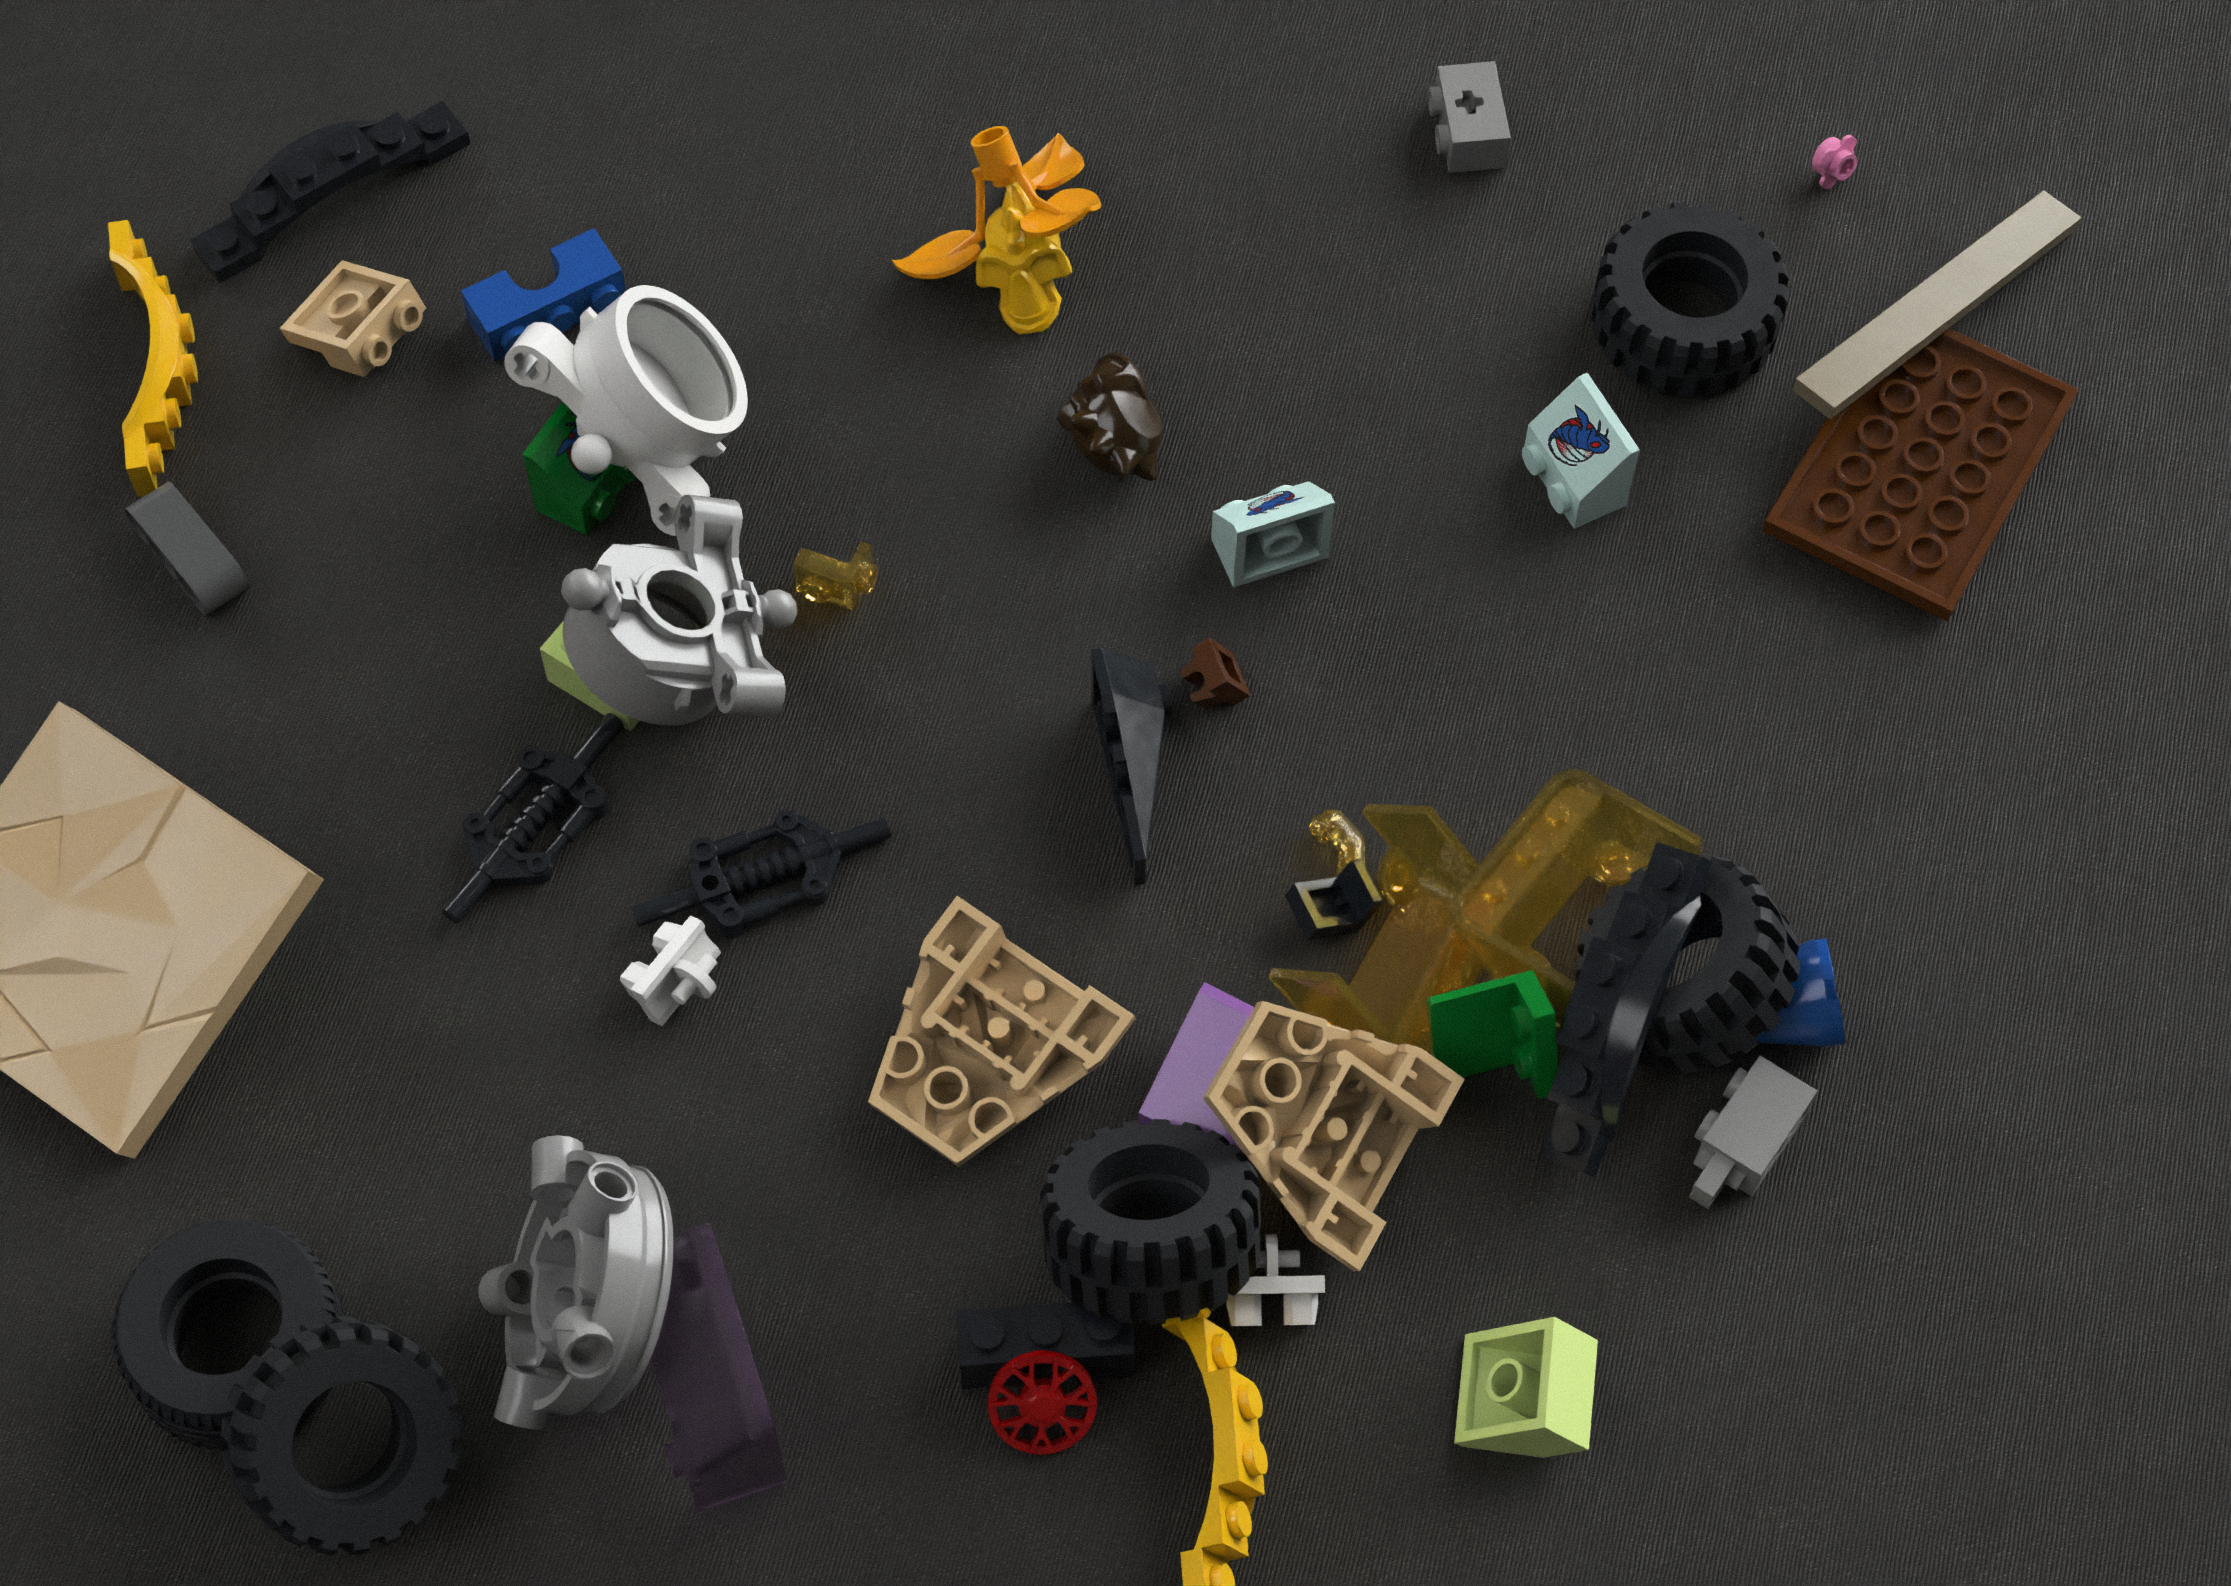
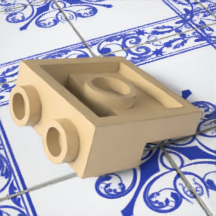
[280,260,426,377]

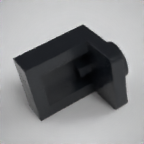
[1285,860,1382,940]

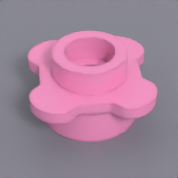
[1812,135,1858,190]

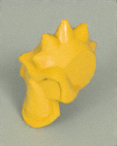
[976,181,1072,335]

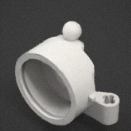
[504,285,748,536]

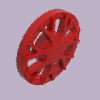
[987,1350,1097,1455]

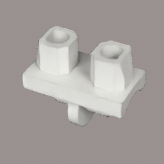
[620,916,721,1026]
[1226,1234,1325,1326]

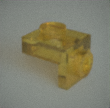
[793,541,878,610]

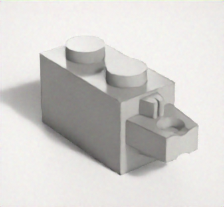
[1689,1056,1818,1209]

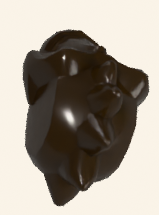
[1056,352,1163,481]

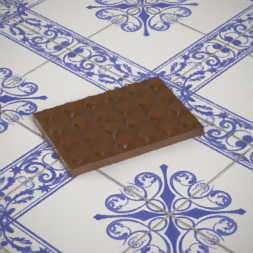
[1762,328,2079,622]

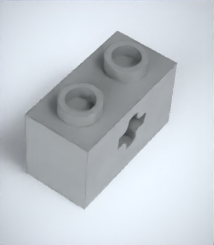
[1428,61,1511,173]

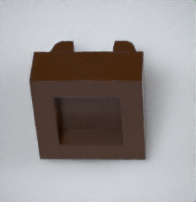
[1181,638,1250,708]

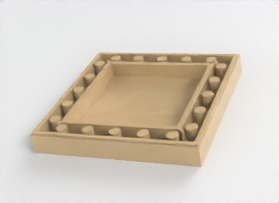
[0,702,324,1159]

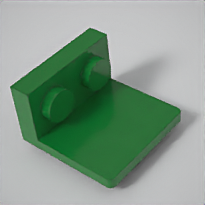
[1427,970,1558,1099]

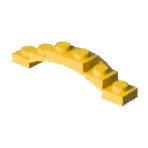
[108,220,198,497]
[1162,1308,1268,1586]

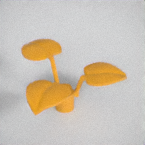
[892,126,1102,279]

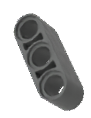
[124,481,251,616]

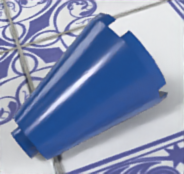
[1756,938,1846,1047]

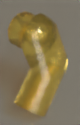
[1310,809,1365,875]

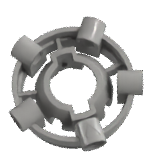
[478,1135,674,1430]

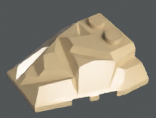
[868,896,1136,1167]
[1203,1001,1465,1271]

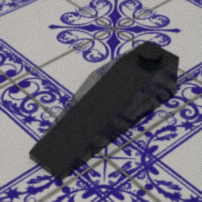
[1091,648,1172,885]

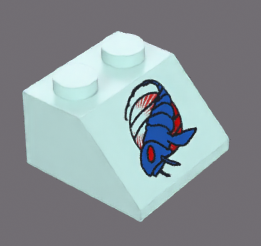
[1522,373,1640,529]
[1211,481,1335,588]

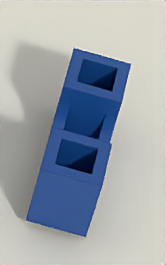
[461,228,626,362]

